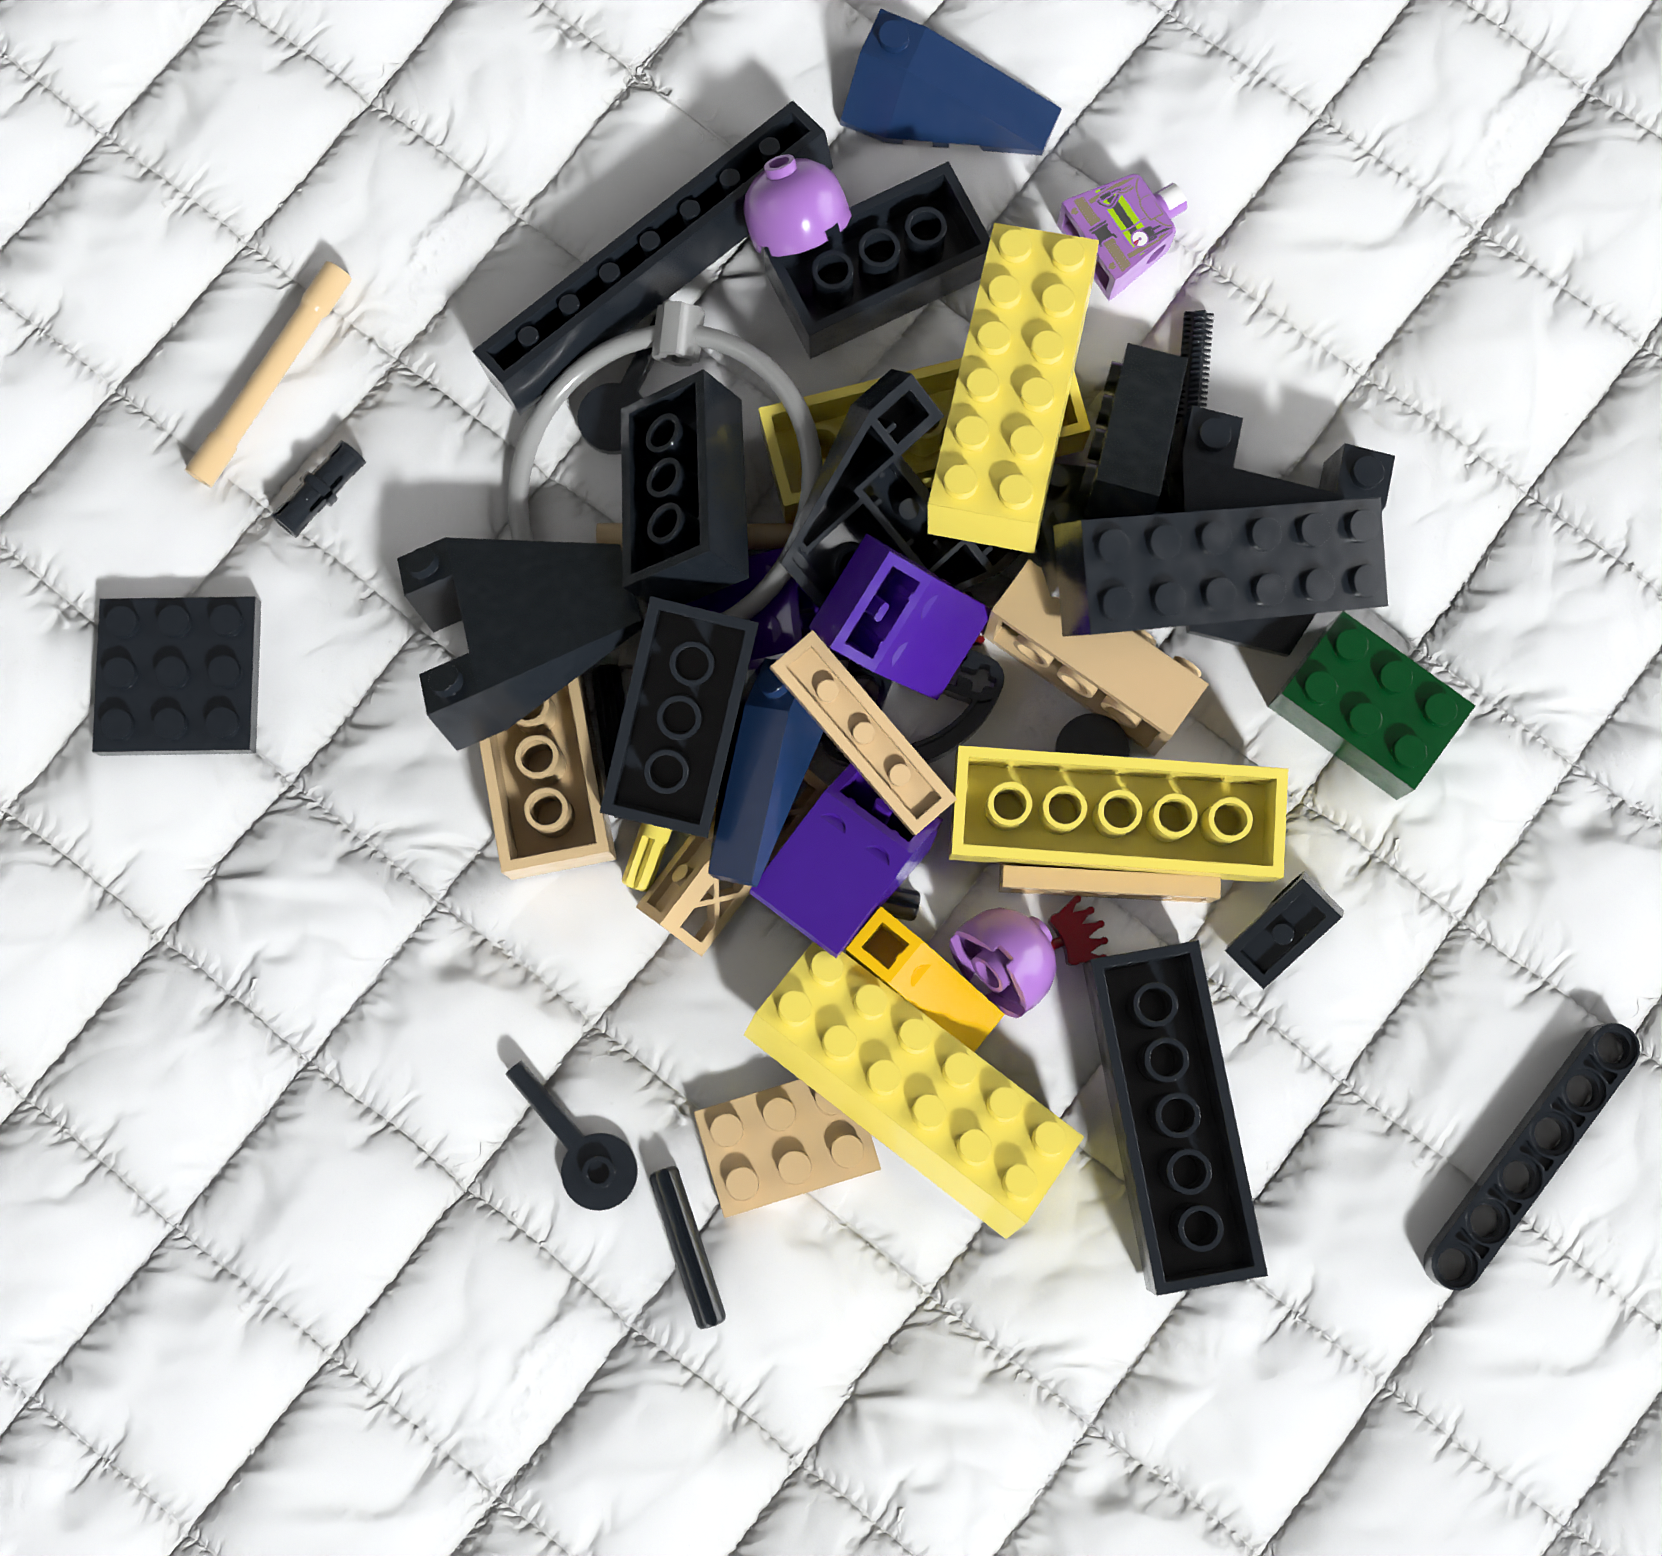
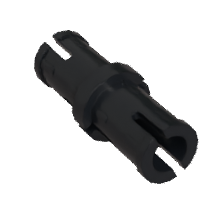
[271,440,366,538]

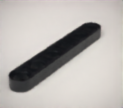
[1423,1023,1640,1291]

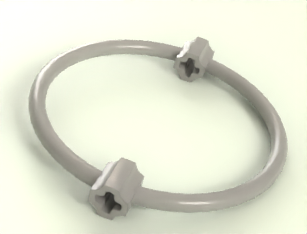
[507,301,823,670]

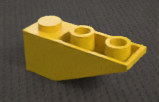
[846,906,1005,1052]

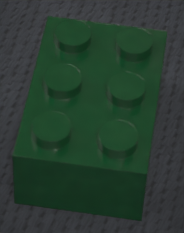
[1268,611,1476,800]

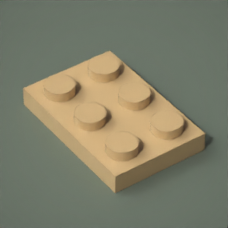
[694,1079,881,1218]

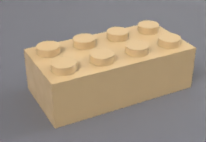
[983,560,1209,756]
[479,673,617,880]

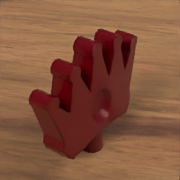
[1047,895,1108,966]

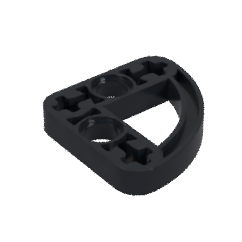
[821,649,1005,767]

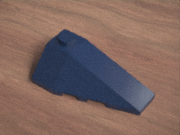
[840,8,1062,156]
[708,658,823,888]

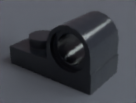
[1225,871,1344,989]

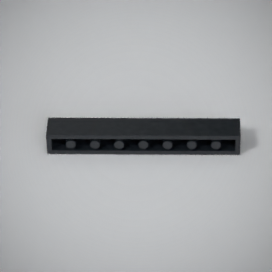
[472,101,833,415]

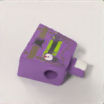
[1057,174,1187,301]

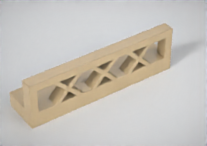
[769,630,957,835]
[636,769,828,957]
[999,864,1221,903]

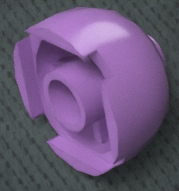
[743,154,851,257]
[949,907,1057,1018]

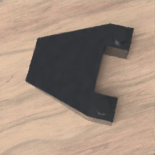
[778,369,1023,610]
[1166,405,1395,657]
[397,537,644,751]

